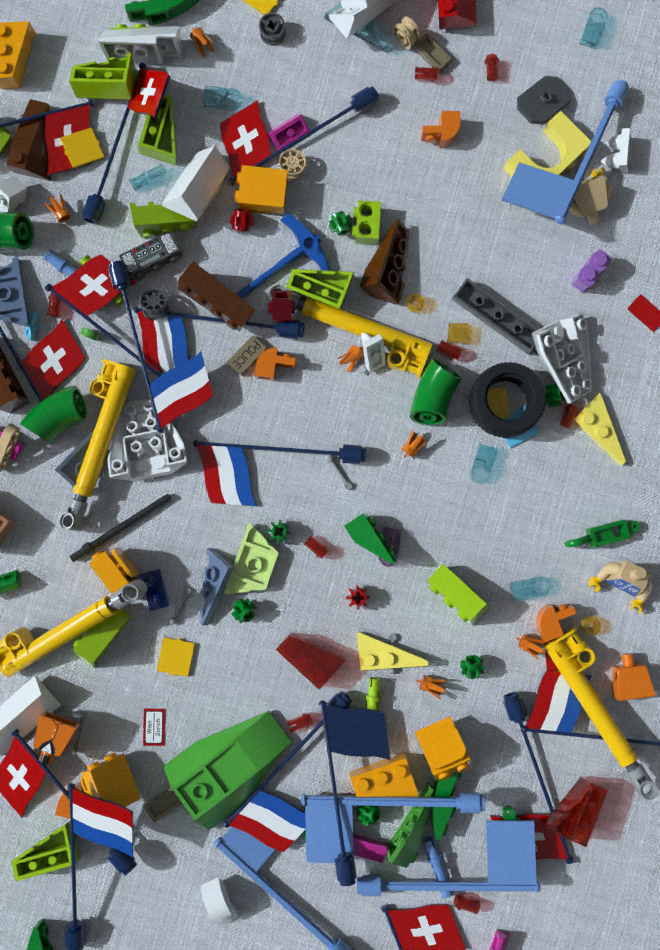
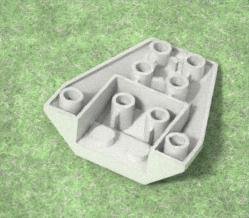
[532,313,592,404]
[107,398,187,481]

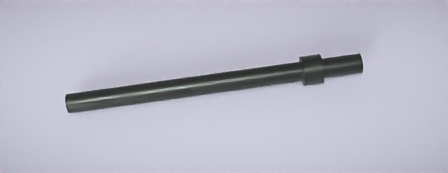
[70,493,172,562]

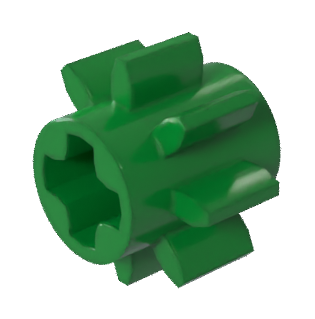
[329,211,353,236]
[545,384,565,407]
[267,520,291,544]
[232,598,257,623]
[460,655,485,679]
[356,805,381,826]

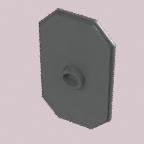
[517,76,571,125]

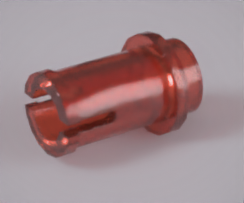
[484,54,499,81]
[415,66,438,82]
[46,293,63,318]
[437,340,462,360]
[559,404,579,429]
[304,535,329,559]
[287,713,313,733]
[453,893,480,914]

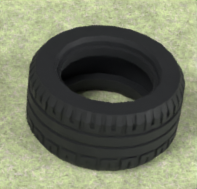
[469,362,546,438]

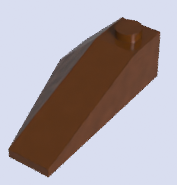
[6,99,52,181]

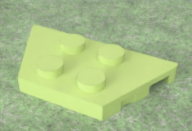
[223,523,279,595]

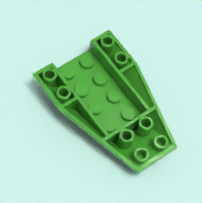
[163,710,292,830]

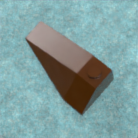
[360,219,409,305]

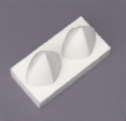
[601,128,631,173]
[361,333,386,373]

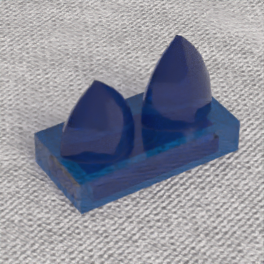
[140,569,170,611]

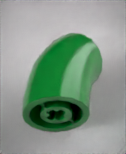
[0,212,34,250]
[410,358,462,425]
[20,386,87,444]

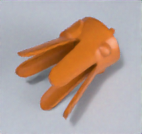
[190,27,215,58]
[44,194,71,224]
[337,345,364,372]
[402,430,429,458]
[516,634,546,660]
[416,675,447,700]

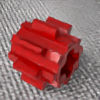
[230,209,254,231]
[346,585,370,610]

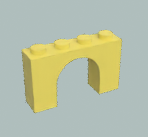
[503,110,591,177]

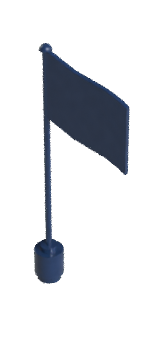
[319,700,391,886]

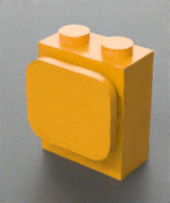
[235,165,288,215]
[89,548,140,594]
[415,716,472,781]
[81,752,141,807]

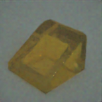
[447,323,472,345]

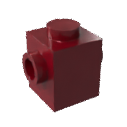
[268,291,295,322]

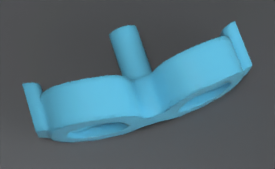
[25,312,41,341]

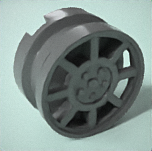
[259,12,286,46]
[140,289,169,320]

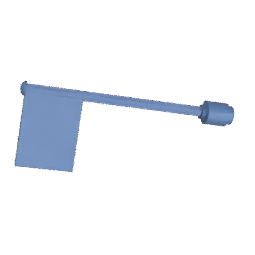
[502,80,629,224]
[301,792,485,863]
[357,820,541,896]
[214,827,353,950]

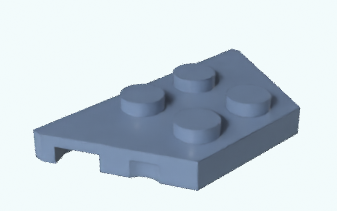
[0,257,30,327]

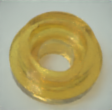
[405,293,424,313]
[581,616,601,636]

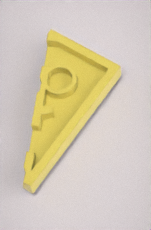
[573,393,626,466]
[357,632,428,670]

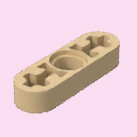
[0,423,21,472]

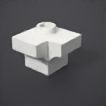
[0,176,27,212]

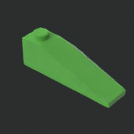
[387,782,434,868]

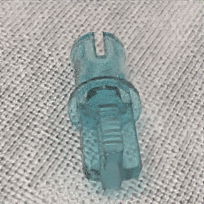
[129,164,167,191]

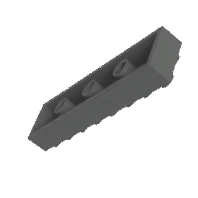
[452,278,538,354]

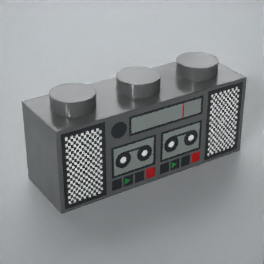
[119,230,183,280]

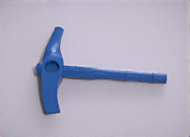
[236,213,331,299]

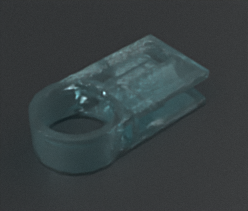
[579,7,608,49]
[203,86,242,111]
[470,444,498,484]
[509,576,551,601]

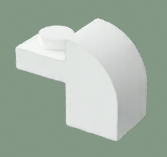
[201,877,238,925]

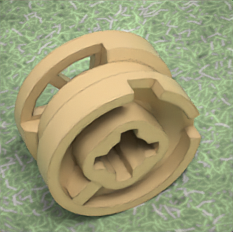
[392,17,421,50]
[279,149,306,180]

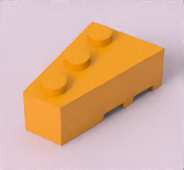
[0,21,36,89]
[349,752,419,797]

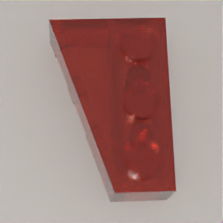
[276,633,346,690]
[542,777,608,847]

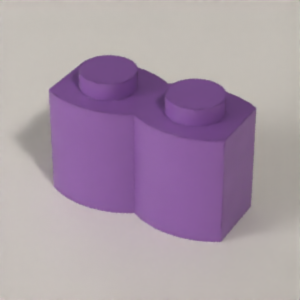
[571,249,611,292]

